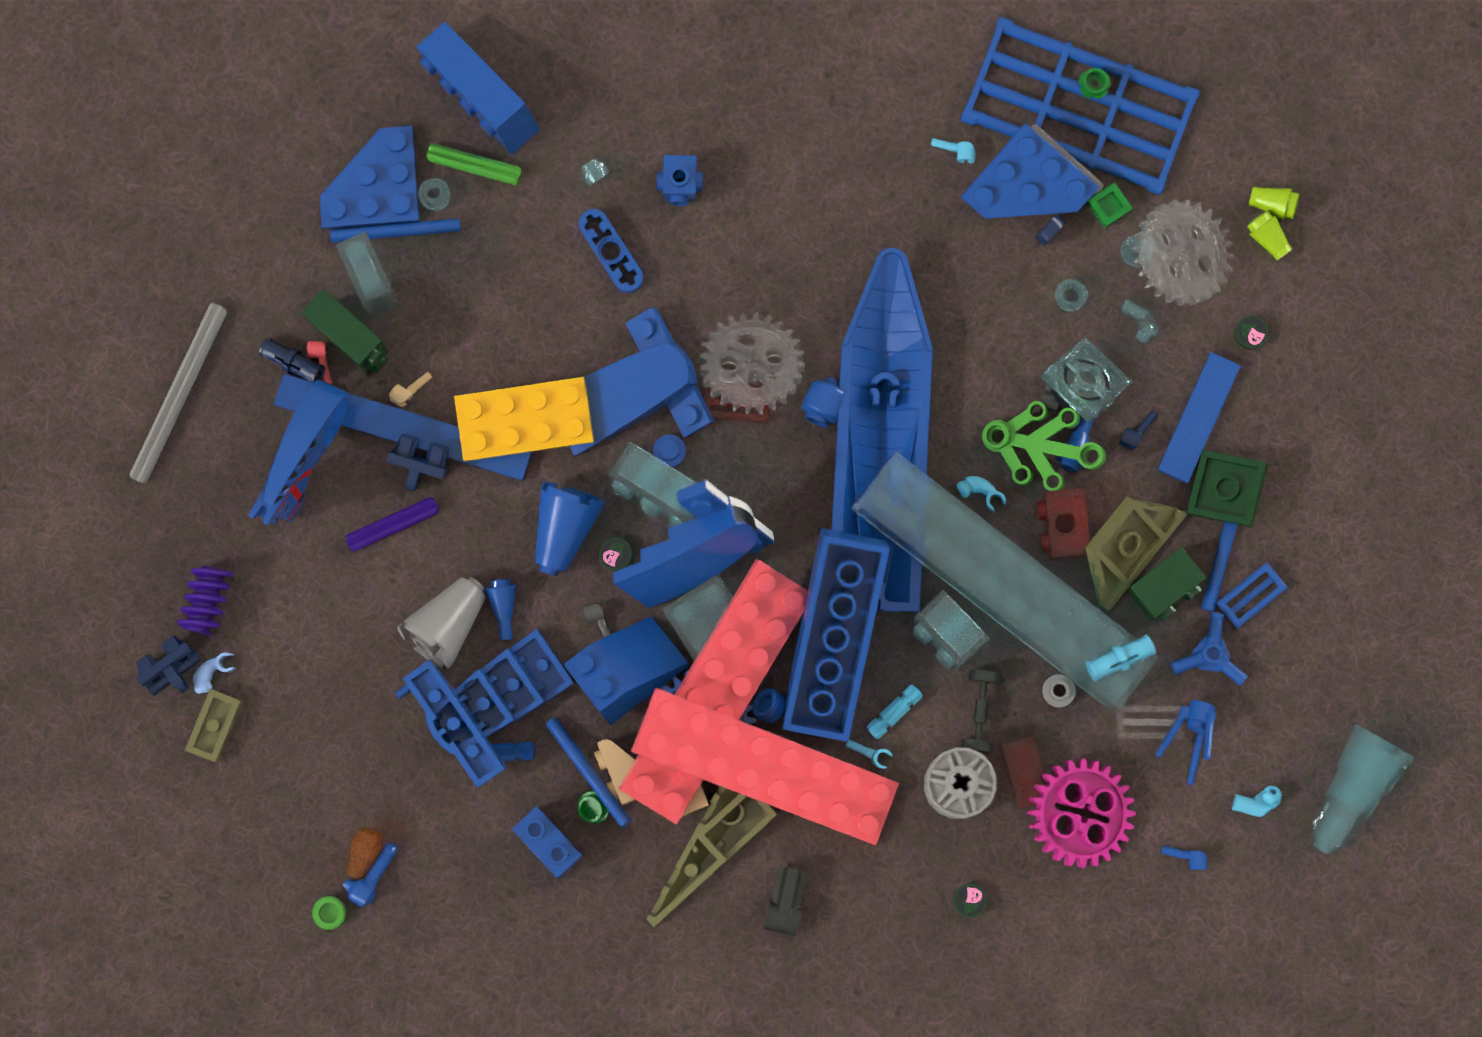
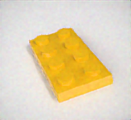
[454,377,594,462]

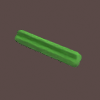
[427,143,521,185]

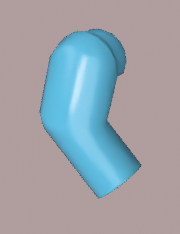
[1231,786,1281,817]

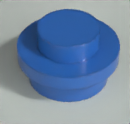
[653,434,686,468]

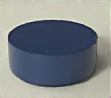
[1035,213,1065,245]

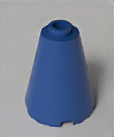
[535,481,606,576]

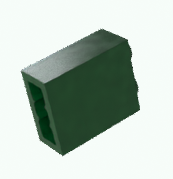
[301,289,389,376]

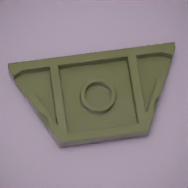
[1085,497,1188,612]

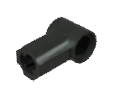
[763,866,807,937]

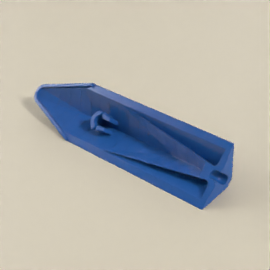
[832,248,933,612]

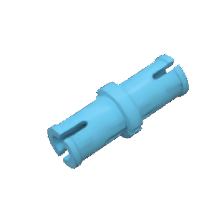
[1086,634,1156,682]

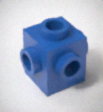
[657,155,703,206]

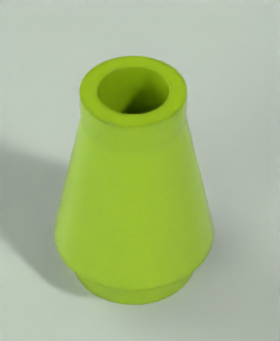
[1249,186,1299,220]
[1247,210,1292,260]

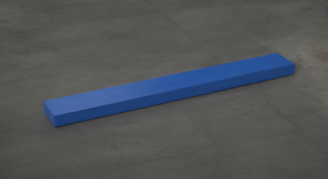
[274,374,532,481]

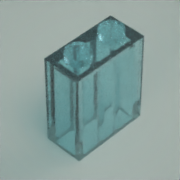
[336,231,401,319]

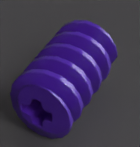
[177,565,234,637]

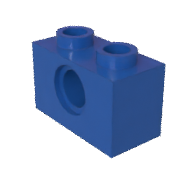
[512,806,584,879]

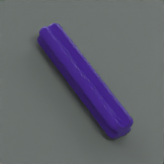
[346,497,439,552]

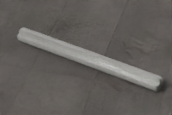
[130,303,227,483]

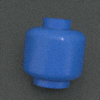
[801,377,845,428]

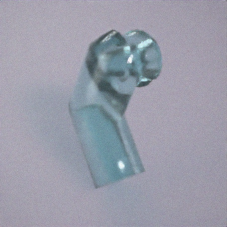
[1120,298,1158,344]

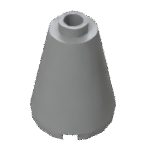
[397,577,486,669]

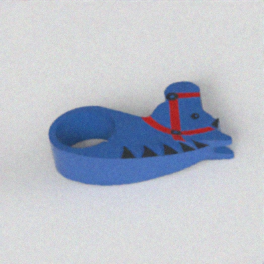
[248,379,350,526]

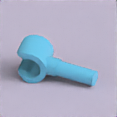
[931,138,975,163]
[846,739,893,769]

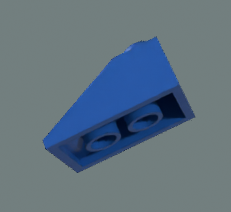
[564,616,689,726]

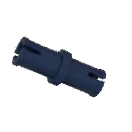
[259,337,325,384]

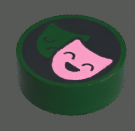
[1234,316,1268,350]
[599,537,632,571]
[953,884,987,918]

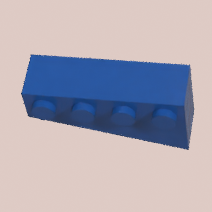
[416,22,540,155]

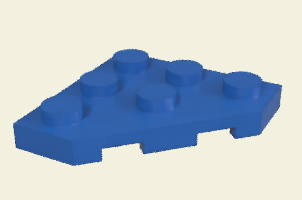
[961,122,1099,219]
[320,126,420,230]

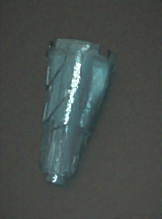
[1311,724,1415,855]

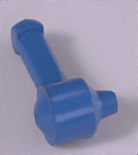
[343,843,398,908]

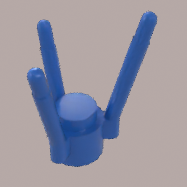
[1156,700,1217,785]

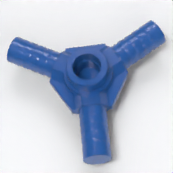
[1170,613,1248,686]

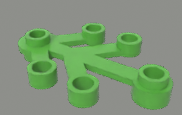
[982,401,1106,493]

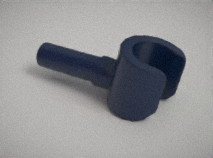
[1119,411,1158,450]

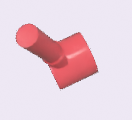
[307,341,332,384]

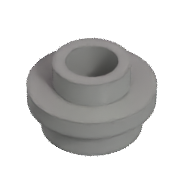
[1042,674,1076,708]

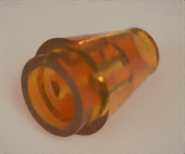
[346,827,384,879]

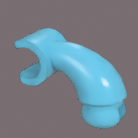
[957,476,1006,513]

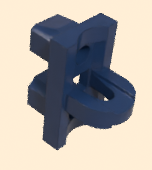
[386,434,451,492]
[136,635,202,696]

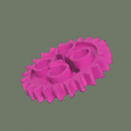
[1027,759,1136,868]

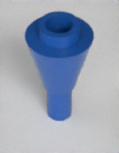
[1055,414,1095,473]
[484,578,517,640]

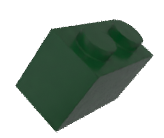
[1126,547,1206,621]

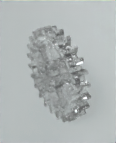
[1132,199,1235,306]
[699,312,805,415]

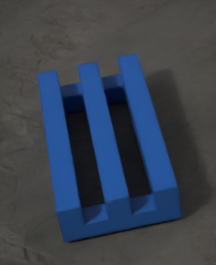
[1216,562,1288,629]

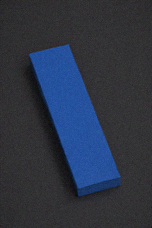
[1157,352,1241,484]

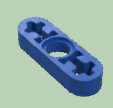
[579,209,643,294]

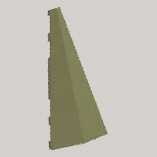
[646,786,780,927]

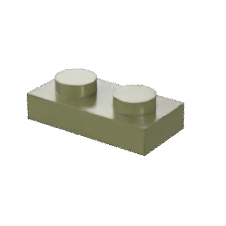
[185,689,243,763]

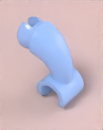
[192,652,237,694]

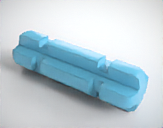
[867,685,923,739]

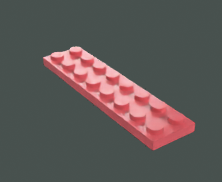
[618,559,808,824]
[631,688,899,845]

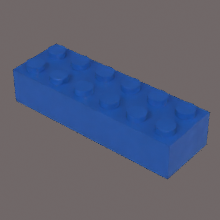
[781,528,890,742]

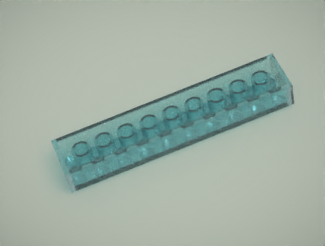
[851,451,1159,711]

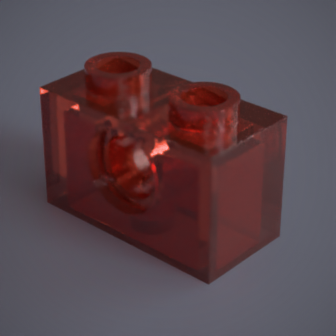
[1037,488,1090,561]

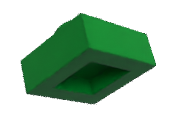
[1086,182,1133,229]

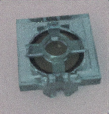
[1041,337,1133,422]

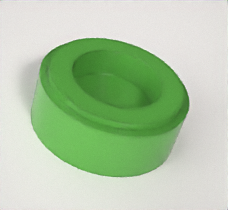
[312,896,347,930]

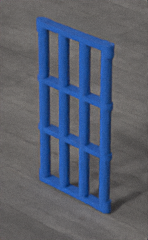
[960,16,1200,195]

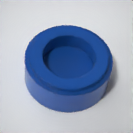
[752,688,786,723]

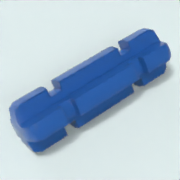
[491,742,535,762]

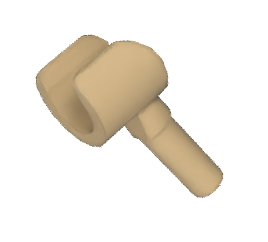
[389,372,432,407]

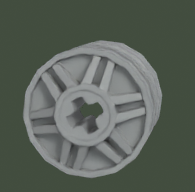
[924,747,996,819]

